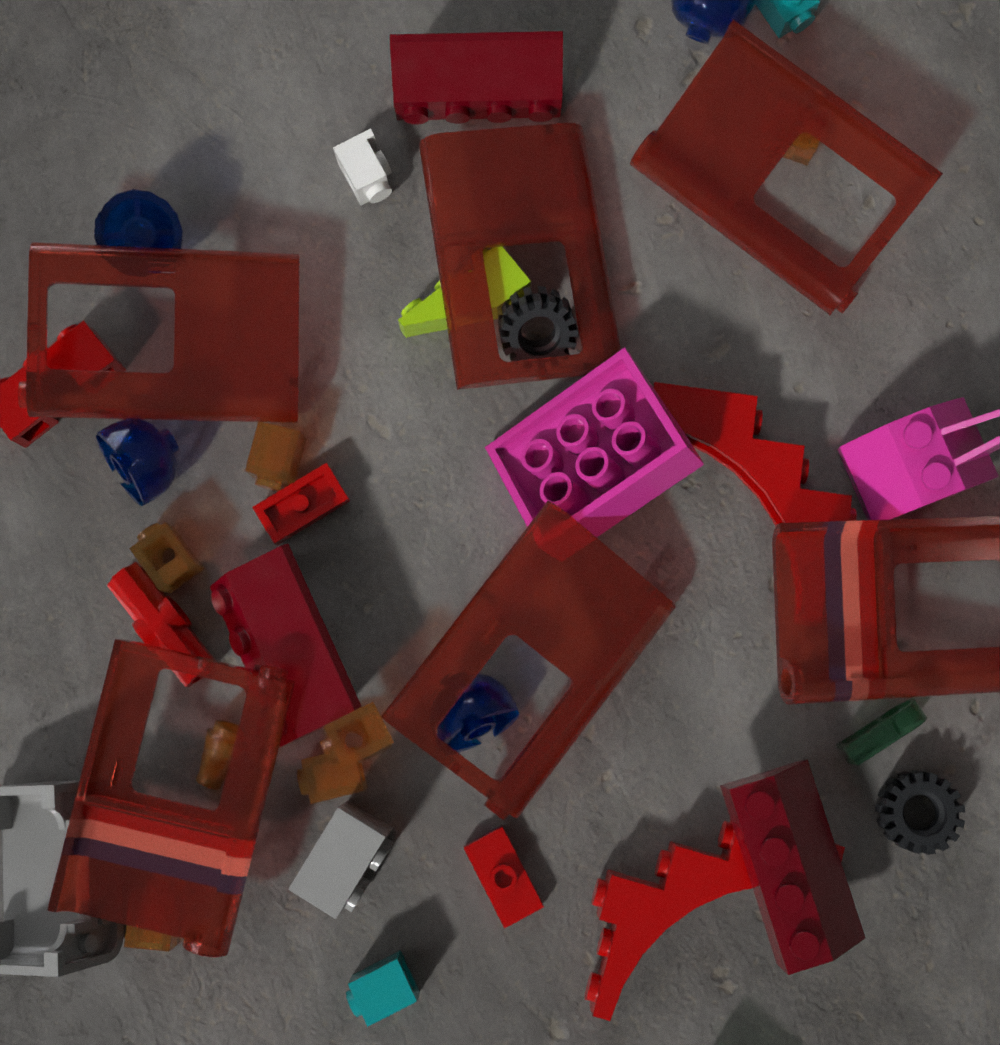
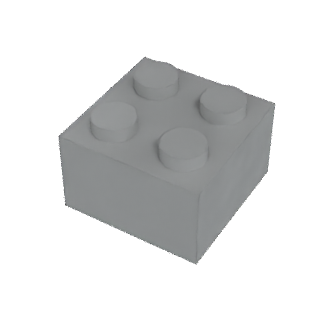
[288,800,394,919]

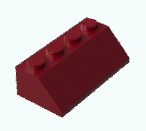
[390,31,563,125]
[210,543,362,748]
[720,759,866,975]

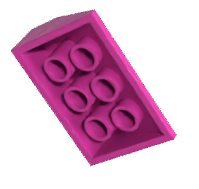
[485,347,704,562]

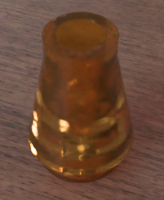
[196,720,249,790]

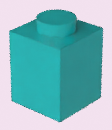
[346,950,420,1027]

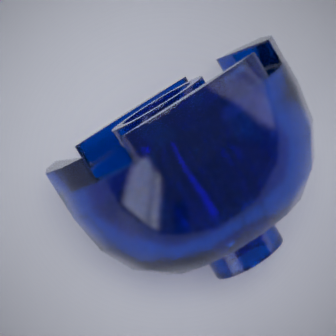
[671,0,756,44]
[94,189,184,278]
[96,418,179,506]
[428,671,520,754]

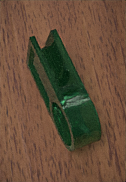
[836,698,927,766]

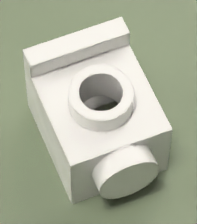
[333,128,392,206]

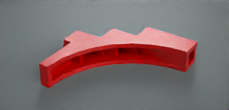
[653,382,857,626]
[585,819,845,1021]

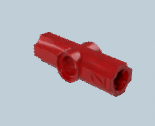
[107,562,218,687]

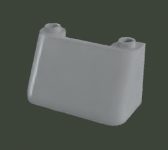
[0,779,124,977]

